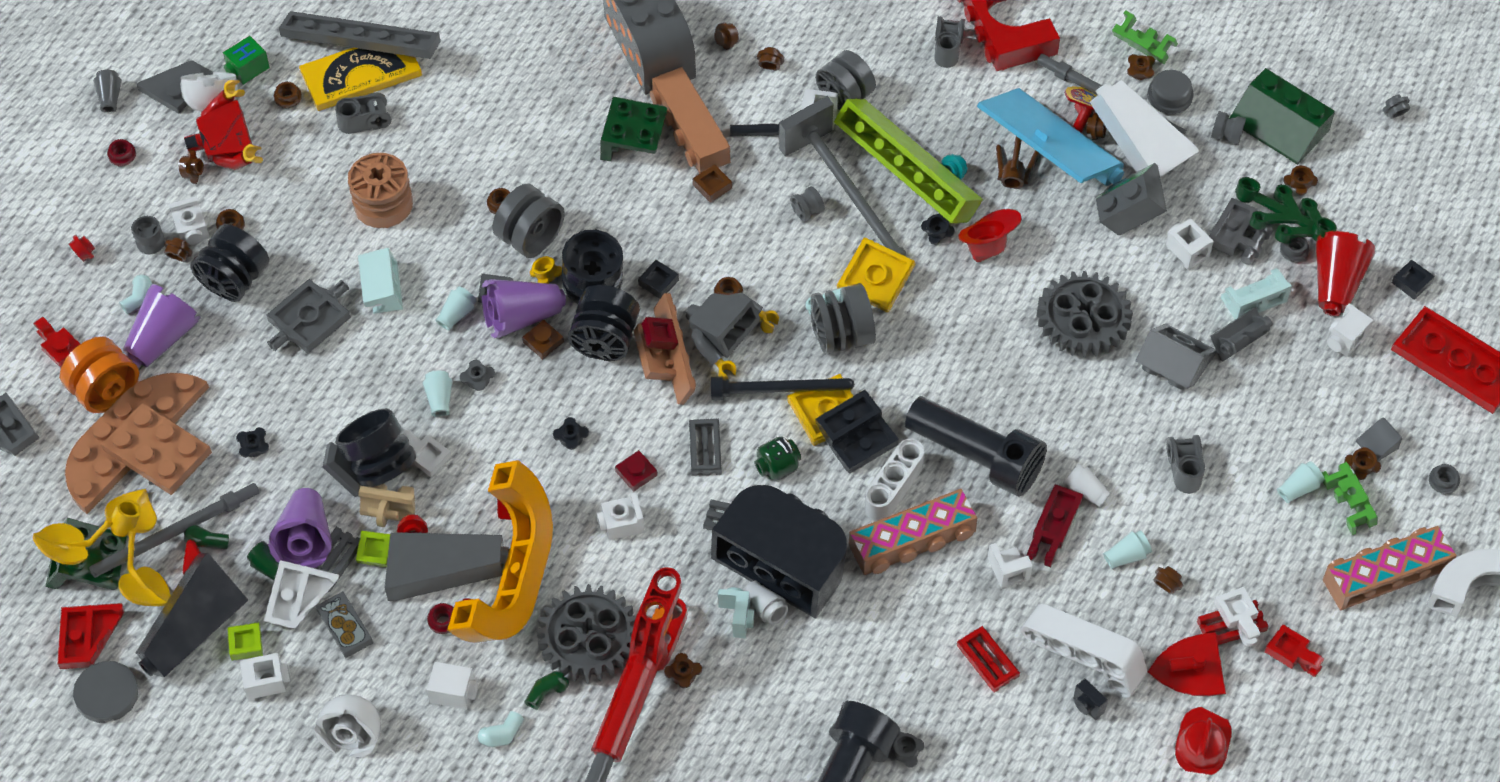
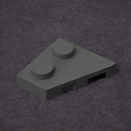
[136,60,213,114]
[0,392,40,456]

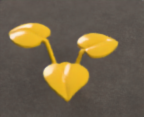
[33,489,171,606]

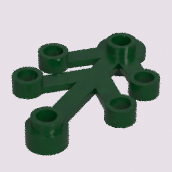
[1235,177,1337,244]

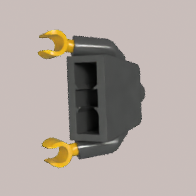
[686,293,779,379]

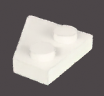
[264,560,339,629]

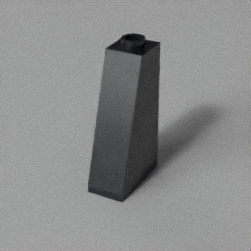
[136,553,248,677]

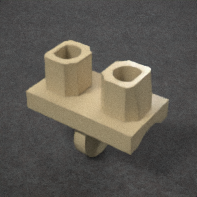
[359,484,415,527]

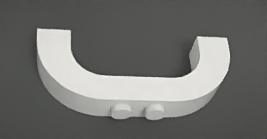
[1426,549,1500,618]

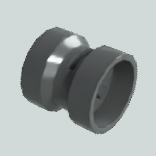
[1211,111,1246,145]
[131,216,165,254]

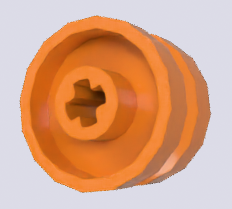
[59,336,140,414]

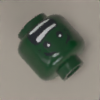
[754,436,801,481]

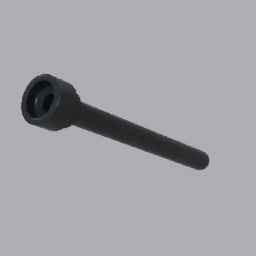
[711,376,855,400]

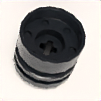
[190,224,270,302]
[562,229,623,304]
[568,285,640,362]
[335,408,416,487]

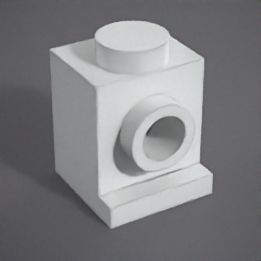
[169,196,210,245]
[1166,218,1214,270]
[1327,303,1373,357]
[597,492,645,540]
[240,653,291,702]

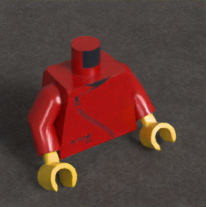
[184,80,263,170]

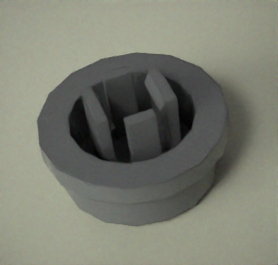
[1147,70,1194,114]

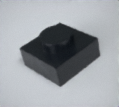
[638,260,679,299]
[1391,260,1435,300]
[1073,678,1108,720]

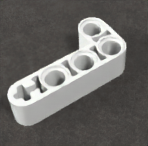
[1021,604,1147,698]

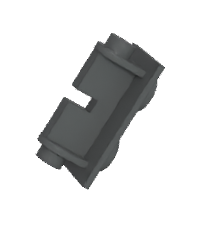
[1210,307,1273,362]

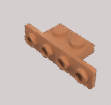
[633,293,696,405]

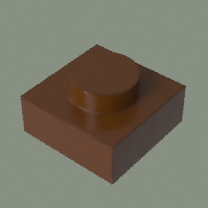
[692,164,732,203]
[522,320,564,360]

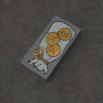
[316,592,373,658]

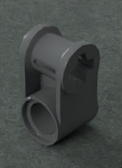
[934,16,965,68]
[335,92,392,134]
[1166,435,1205,494]

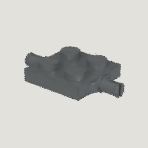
[266,279,351,354]

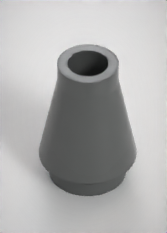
[93,69,122,113]

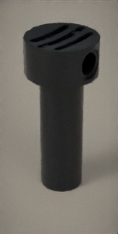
[905,396,1047,497]
[817,700,900,782]

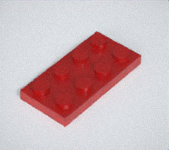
[1391,306,1500,414]

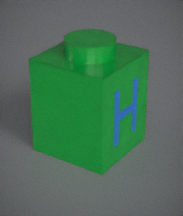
[223,35,270,85]

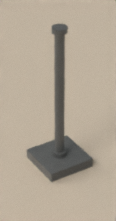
[779,95,906,256]

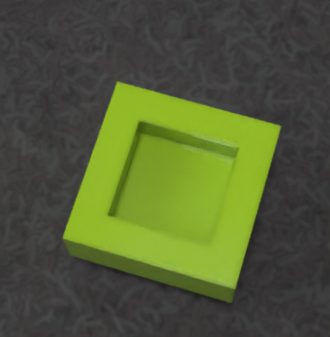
[356,531,390,567]
[227,622,263,661]

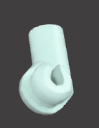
[119,275,152,314]

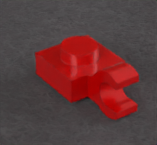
[33,317,80,368]
[1265,624,1324,677]

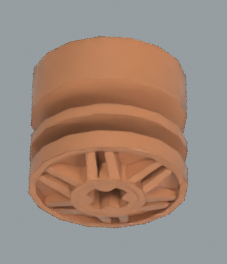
[348,153,413,228]

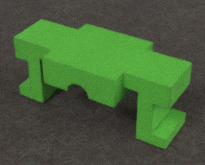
[1112,10,1178,64]
[1322,462,1378,535]

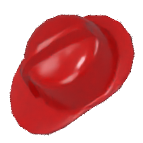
[958,209,1022,262]
[1175,707,1232,775]

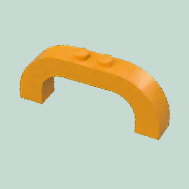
[447,460,553,643]

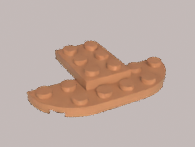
[65,373,212,514]

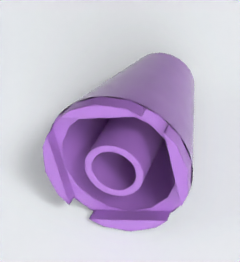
[482,279,566,338]
[123,284,201,369]
[268,488,332,568]

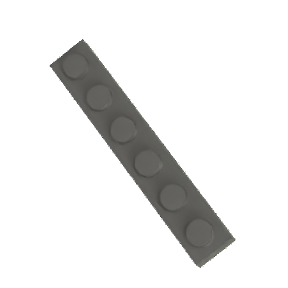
[279,11,441,59]

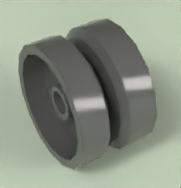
[492,183,565,258]

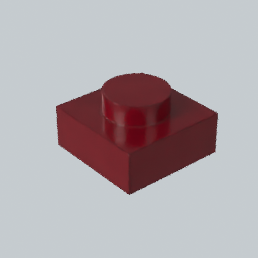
[641,317,678,350]
[615,450,658,492]

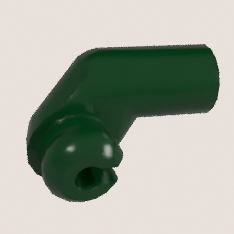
[184,525,229,549]
[524,671,569,710]

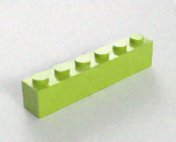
[834,99,983,224]

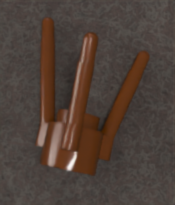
[996,136,1040,189]

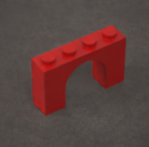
[957,0,1060,71]

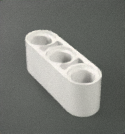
[865,439,924,521]

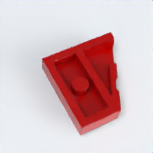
[57,603,125,669]

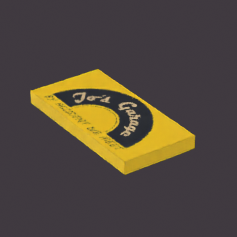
[299,48,422,111]

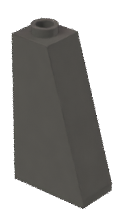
[384,533,509,601]

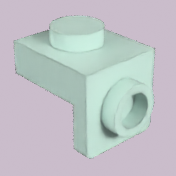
[718,587,755,639]

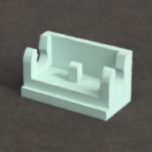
[358,248,403,314]
[1220,268,1292,319]

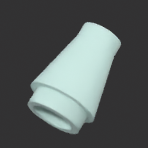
[436,286,477,331]
[423,370,452,417]
[1277,461,1324,503]
[1103,530,1152,569]

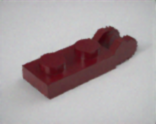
[1026,484,1084,568]

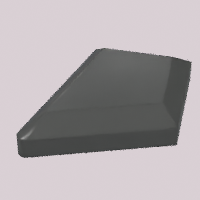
[322,442,360,497]

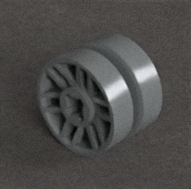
[815,50,876,110]

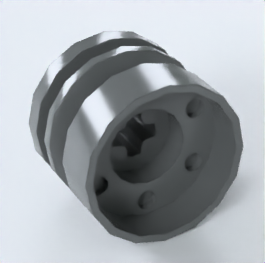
[810,283,876,355]

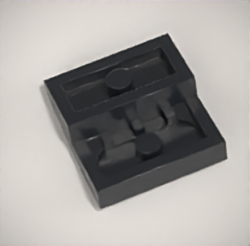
[815,390,899,474]

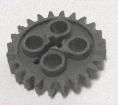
[1036,271,1133,357]
[536,584,636,683]

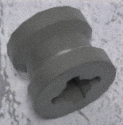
[790,186,825,222]

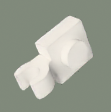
[400,429,451,478]
[1214,587,1260,647]

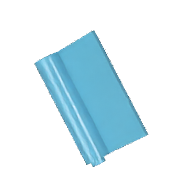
[977,88,1124,186]

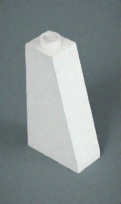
[1090,80,1199,177]

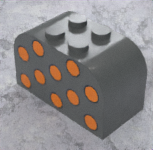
[603,0,696,95]

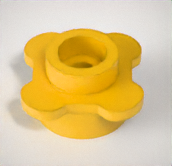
[530,256,562,284]

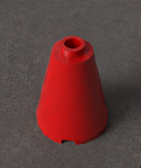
[1316,231,1375,316]

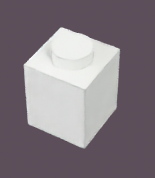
[427,662,478,710]

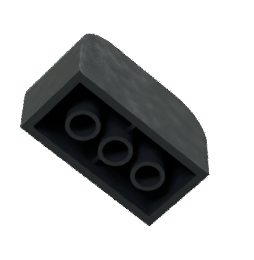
[711,485,847,619]

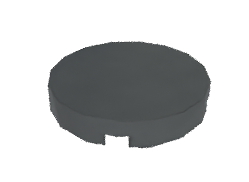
[73,661,138,723]

